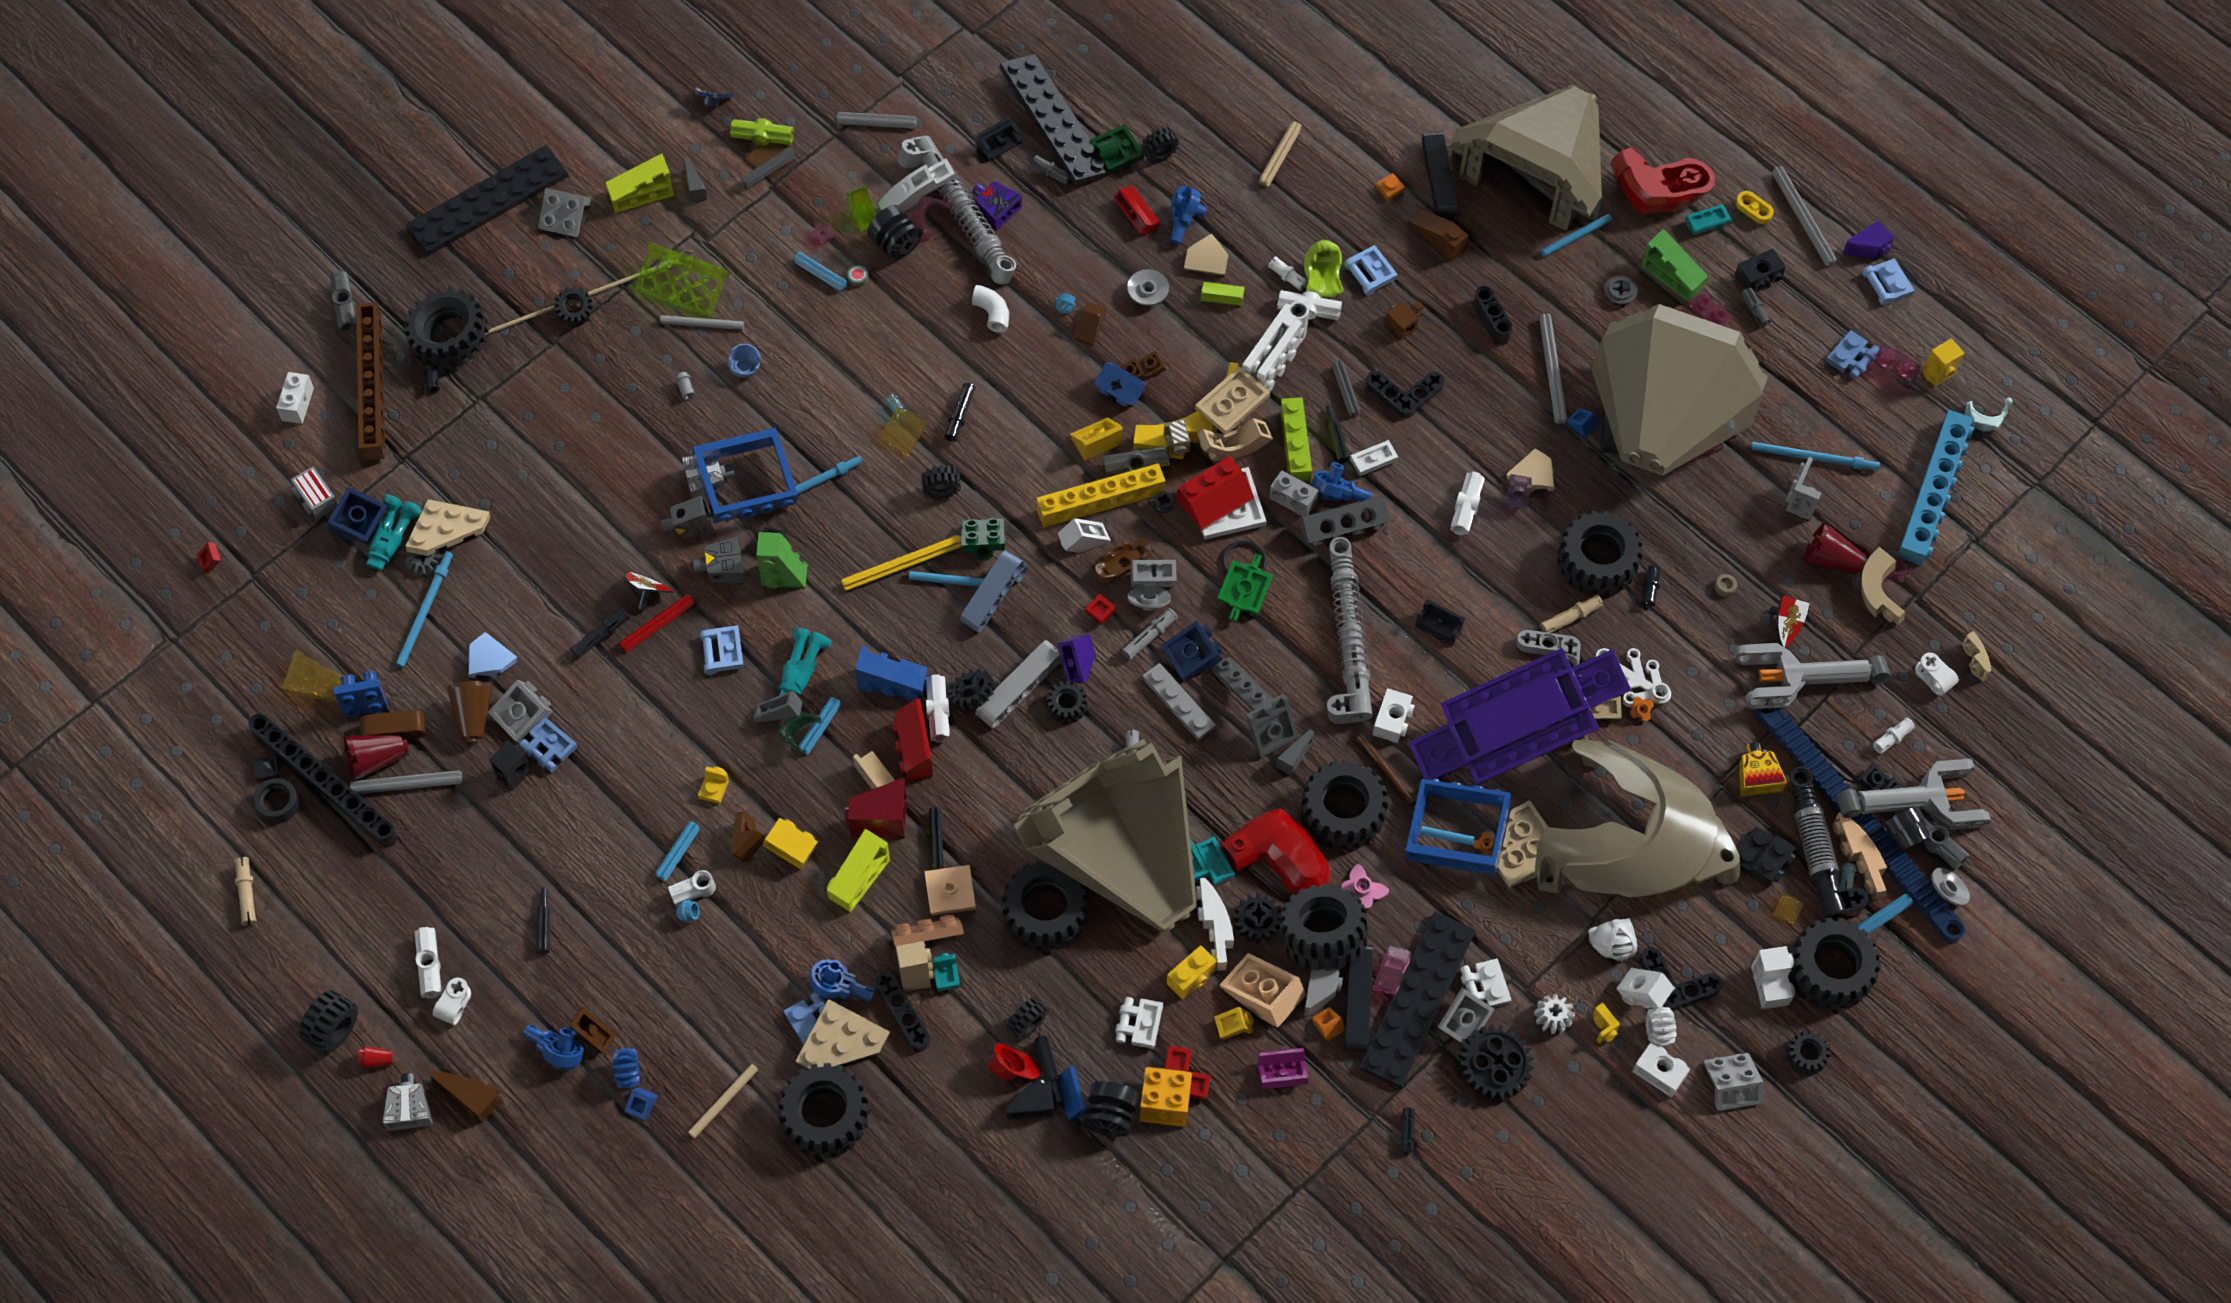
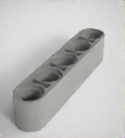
[975,640,1061,728]

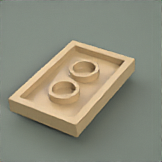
[1195,366,1270,435]

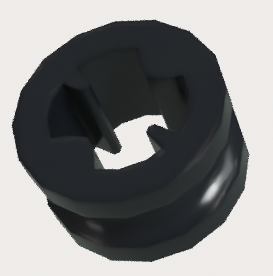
[1154,492,1173,513]

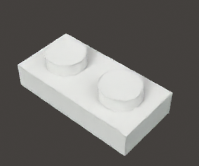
[1350,440,1398,476]

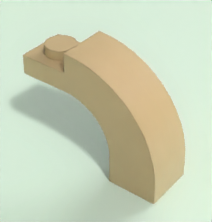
[1197,418,1273,461]
[1861,547,1905,625]

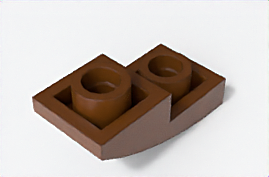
[1120,351,1167,381]

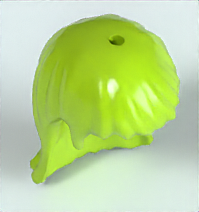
[1304,240,1343,299]

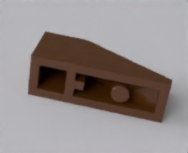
[1408,209,1469,261]
[428,1070,502,1123]

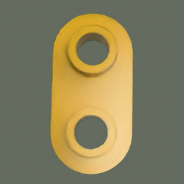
[1736,191,1774,224]

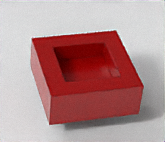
[197,542,221,573]
[1085,594,1116,625]

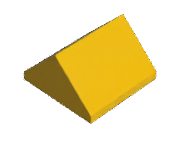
[1070,418,1123,461]

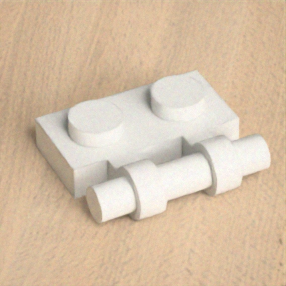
[1460,959,1512,1008]
[1115,997,1163,1049]

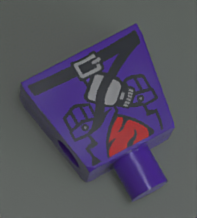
[972,182,1022,231]

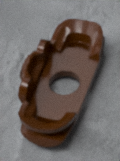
[1095,539,1153,583]

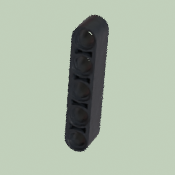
[1422,131,1458,218]
[1344,945,1373,1052]

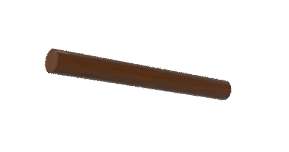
[1356,734,1416,807]

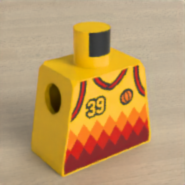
[1739,742,1787,797]

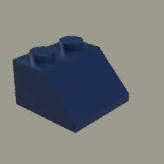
[327,487,387,543]

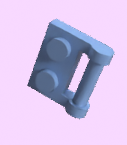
[1343,245,1397,296]
[1861,258,1914,305]
[700,625,744,675]

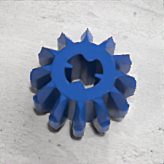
[613,1048,640,1088]

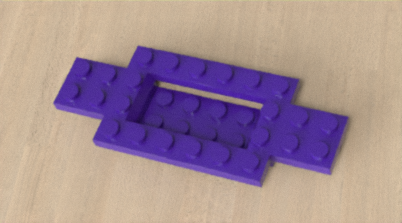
[1409,648,1632,785]

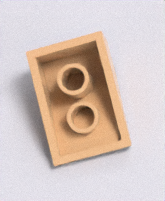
[1220,953,1306,1027]

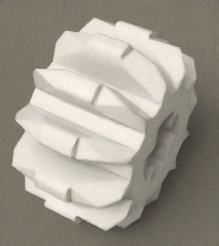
[1534,994,1574,1035]
[1646,1007,1677,1046]

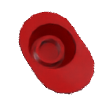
[987,1043,1040,1081]

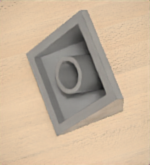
[1438,988,1494,1045]

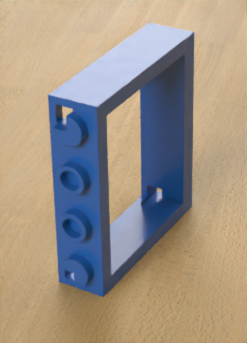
[692,428,798,523]
[1406,779,1511,875]

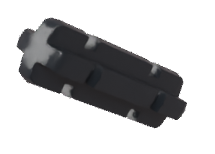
[1401,1107,1415,1154]

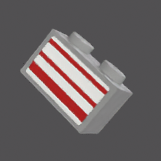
[291,466,338,520]

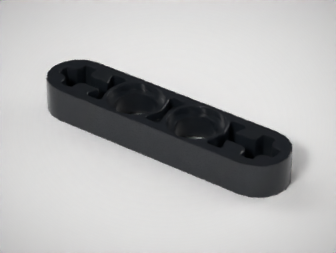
[875,972,930,1051]

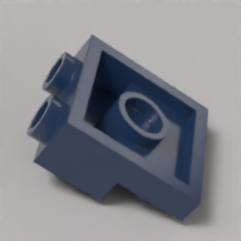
[1161,621,1223,681]

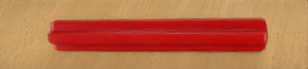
[619,595,694,652]

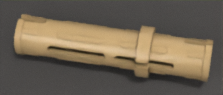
[1540,595,1603,633]
[234,857,257,926]

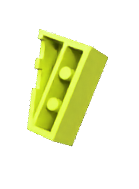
[606,154,674,213]
[827,829,890,913]

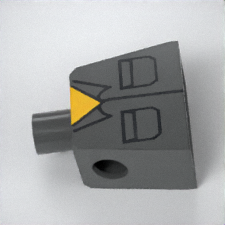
[661,496,716,539]
[693,537,745,583]

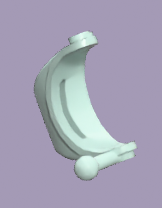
[1965,398,2012,431]

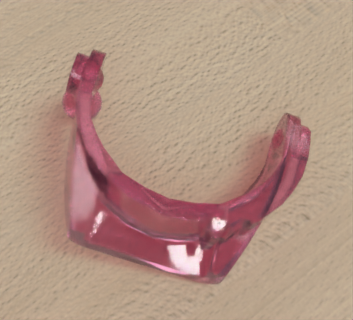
[910,196,950,238]

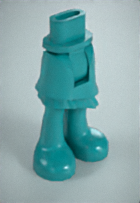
[366,494,422,571]
[779,628,832,697]

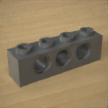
[1298,496,1390,546]

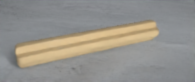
[1259,121,1301,187]

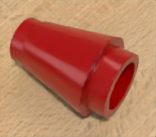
[358,1046,393,1069]

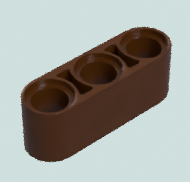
[360,710,425,740]

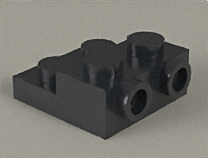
[1738,826,1796,888]

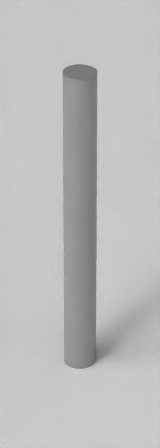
[660,315,744,330]

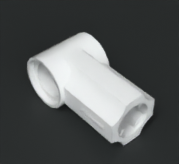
[668,870,716,906]

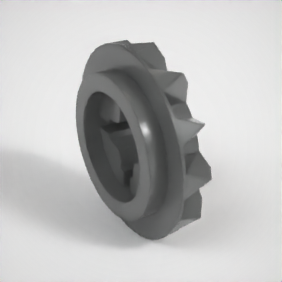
[1604,276,1638,306]
[406,549,441,575]

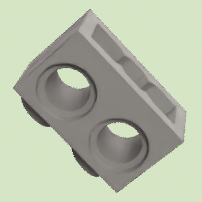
[1269,470,1319,516]
[1131,560,1177,588]

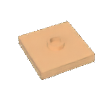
[925,865,976,916]

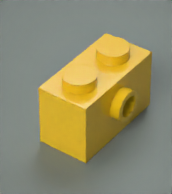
[1922,338,1965,387]
[763,818,818,869]
[1167,945,1217,1000]

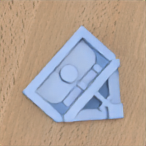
[468,632,517,679]

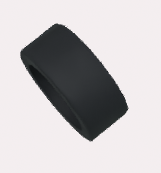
[253,778,300,823]

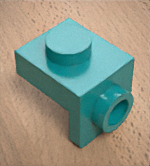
[932,953,960,992]

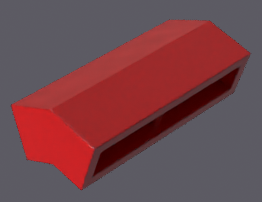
[1113,185,1160,234]

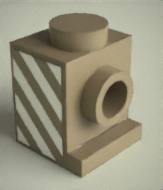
[1163,420,1190,455]

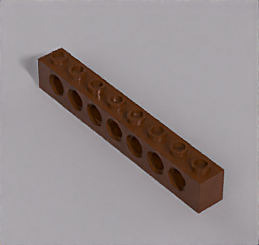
[356,302,385,461]

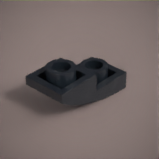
[1857,763,1904,791]

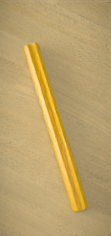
[841,535,961,591]

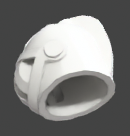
[1589,919,1637,961]

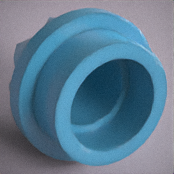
[1055,293,1076,314]
[676,900,699,923]

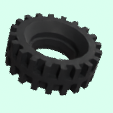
[403,287,489,368]

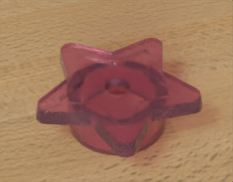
[809,222,836,245]
[1886,557,1912,583]

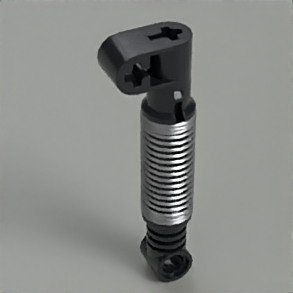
[1788,767,1868,920]

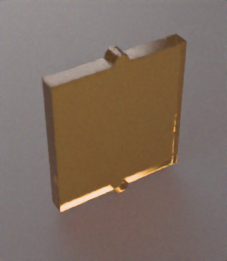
[745,140,787,178]

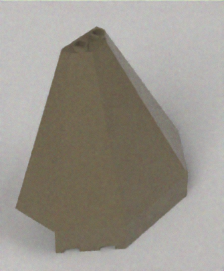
[1446,85,1602,231]
[1592,304,1768,476]
[1013,739,1197,932]

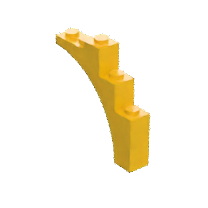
[1133,362,1244,459]

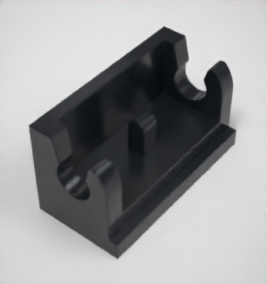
[976,116,1022,162]
[1415,599,1466,646]

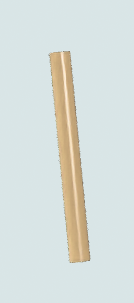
[688,1064,758,1139]

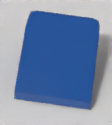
[1567,408,1599,437]
[624,1087,658,1120]

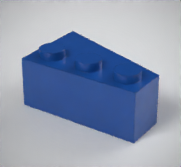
[855,646,928,700]

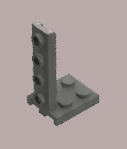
[1211,657,1298,758]

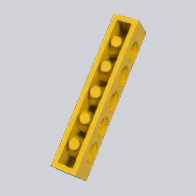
[1036,463,1165,528]

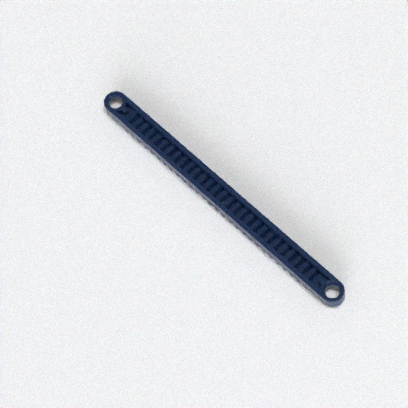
[1754,708,1965,943]

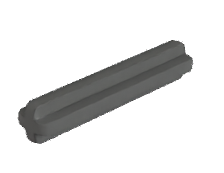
[741,148,795,188]
[1332,360,1360,417]

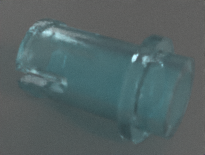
[884,394,910,421]
[1839,863,1858,890]

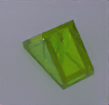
[847,186,877,232]

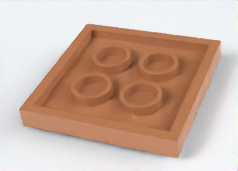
[891,915,963,946]

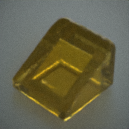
[1773,893,1804,925]

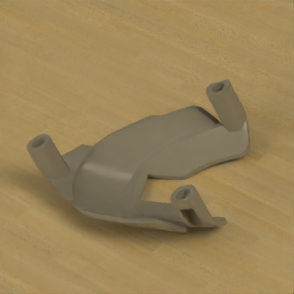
[1535,736,1740,897]

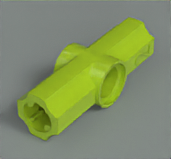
[730,119,794,146]

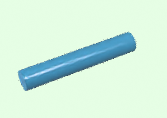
[1420,826,1474,845]

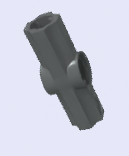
[329,270,357,333]
[1104,446,1170,475]
[1922,813,1969,869]

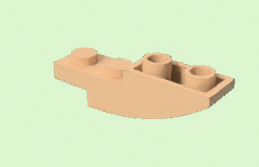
[1833,813,1887,901]

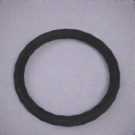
[1222,540,1267,573]

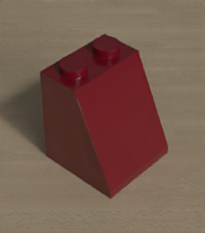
[844,779,907,838]

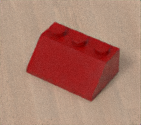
[1177,456,1254,531]
[892,698,933,781]

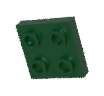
[1090,124,1144,174]
[961,518,1005,561]

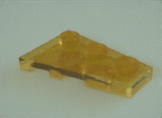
[282,650,348,703]

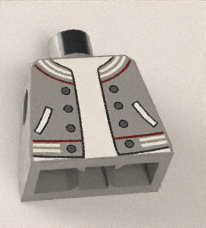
[682,456,735,499]
[383,1073,433,1131]

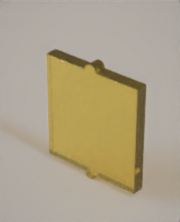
[879,406,928,455]

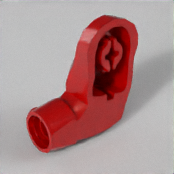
[1610,148,1715,215]
[1220,809,1332,896]

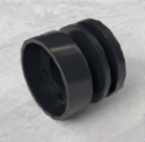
[867,205,923,261]
[1083,1081,1139,1137]

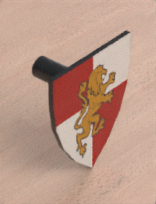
[625,572,674,610]
[1769,595,1809,648]

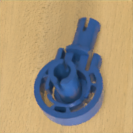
[1169,186,1207,245]
[1311,462,1373,501]
[809,959,875,1003]
[523,1024,584,1071]

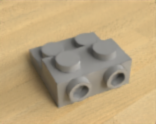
[488,680,553,743]

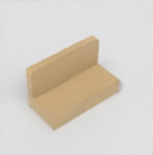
[853,751,895,789]

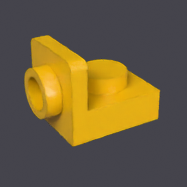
[698,767,729,805]
[1593,1003,1620,1044]
[1214,1007,1254,1040]

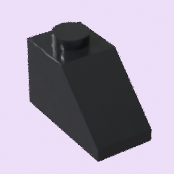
[1007,1080,1054,1120]

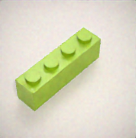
[1280,397,1312,484]

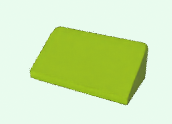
[1201,282,1245,306]

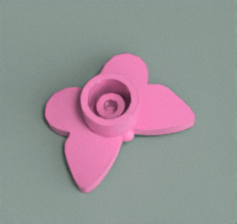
[1341,864,1389,909]

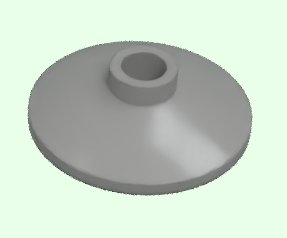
[1128,269,1169,306]
[1128,587,1171,611]
[1931,868,1970,906]

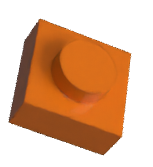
[1376,173,1405,201]

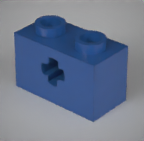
[1094,362,1147,407]

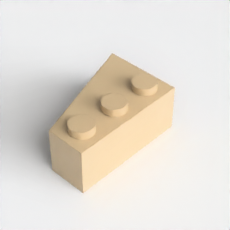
[896,941,934,992]

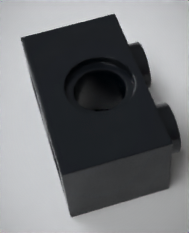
[1734,248,1786,291]
[489,741,531,791]

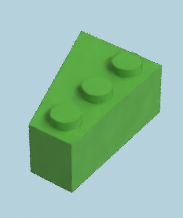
[1641,229,1708,302]
[756,532,807,588]

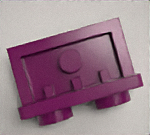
[1258,1048,1308,1089]

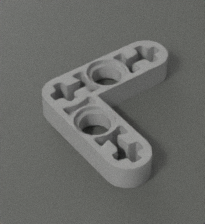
[1516,630,1581,666]

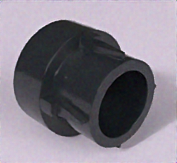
[1883,806,1930,850]

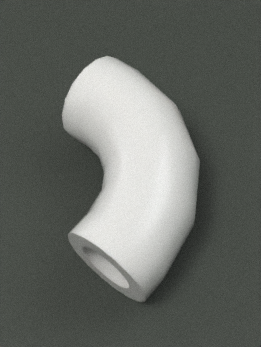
[972,285,1009,333]

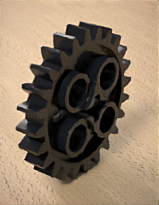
[1458,1024,1534,1100]

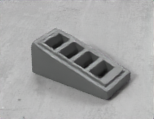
[683,157,707,202]
[753,691,802,723]
[1276,730,1314,775]

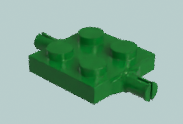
[1217,553,1273,622]

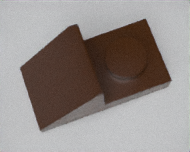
[1074,302,1107,345]
[731,811,766,862]
[568,1007,616,1054]

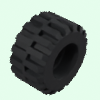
[298,990,359,1054]

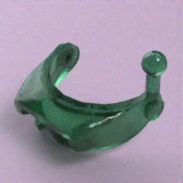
[778,712,821,752]

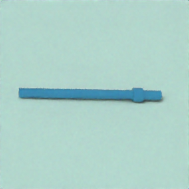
[1751,442,1880,471]
[748,456,863,518]
[395,551,453,668]

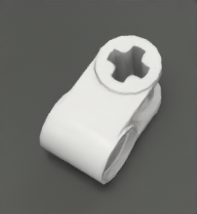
[1915,653,1959,696]
[433,978,471,1025]

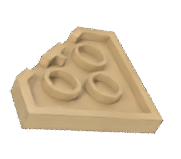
[406,499,490,556]
[1497,800,1549,888]
[795,999,890,1069]

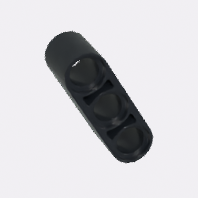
[1473,286,1513,345]

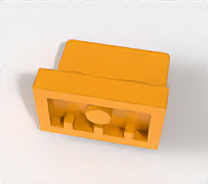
[1139,1067,1192,1127]

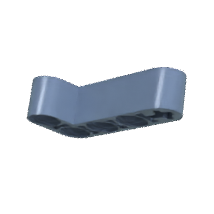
[960,550,1028,633]

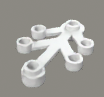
[1595,648,1671,707]

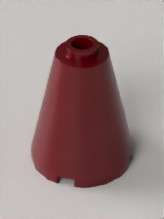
[1803,523,1867,574]
[343,735,408,780]

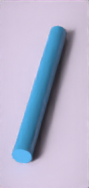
[1541,214,1612,257]
[909,571,984,587]

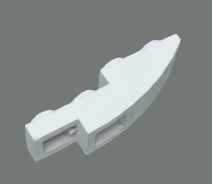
[878,159,957,211]
[1196,878,1234,971]

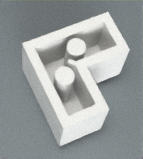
[1751,946,1795,1009]

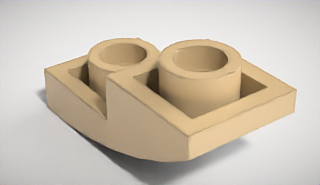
[1962,631,1991,682]

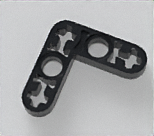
[1366,371,1445,418]
[1640,947,1723,1010]

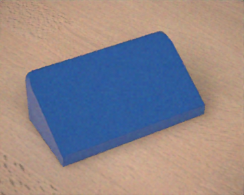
[1058,1066,1086,1120]

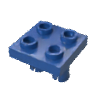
[334,670,388,717]

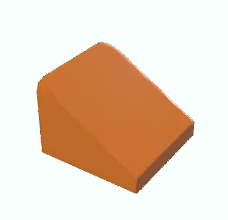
[1311,1007,1345,1041]

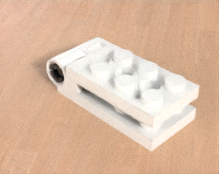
[1242,301,1309,392]

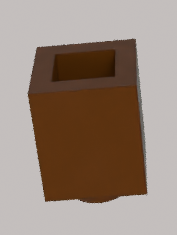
[1385,301,1424,340]

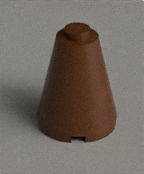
[447,681,492,744]

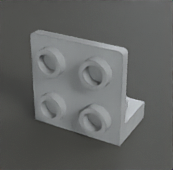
[538,188,591,237]
[1785,457,1821,520]
[1704,1053,1763,1111]

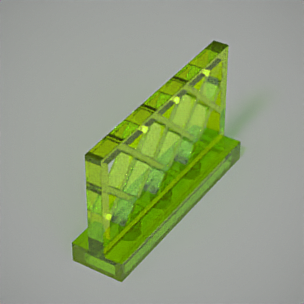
[634,242,730,318]

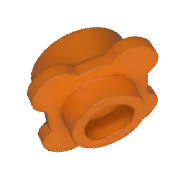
[1630,697,1654,721]
[1473,832,1495,856]

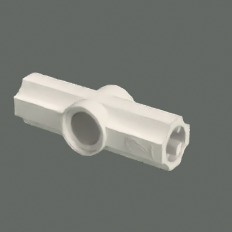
[1277,290,1342,320]
[1450,472,1484,536]
[926,675,950,743]
[414,927,442,999]

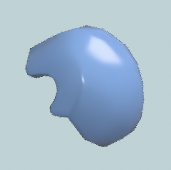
[728,344,761,378]

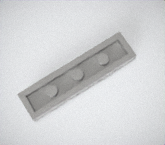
[1143,663,1216,741]

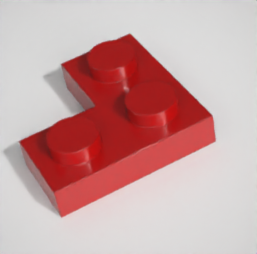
[1165,1045,1211,1100]

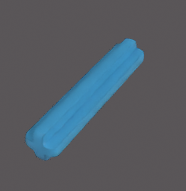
[793,252,847,291]
[798,697,841,754]
[655,821,700,881]
[1856,894,1913,934]

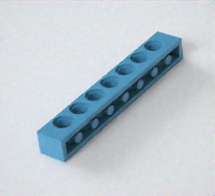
[1897,410,1974,566]

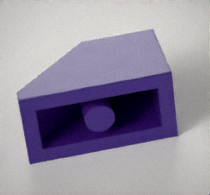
[1843,221,1895,259]
[1057,634,1095,685]

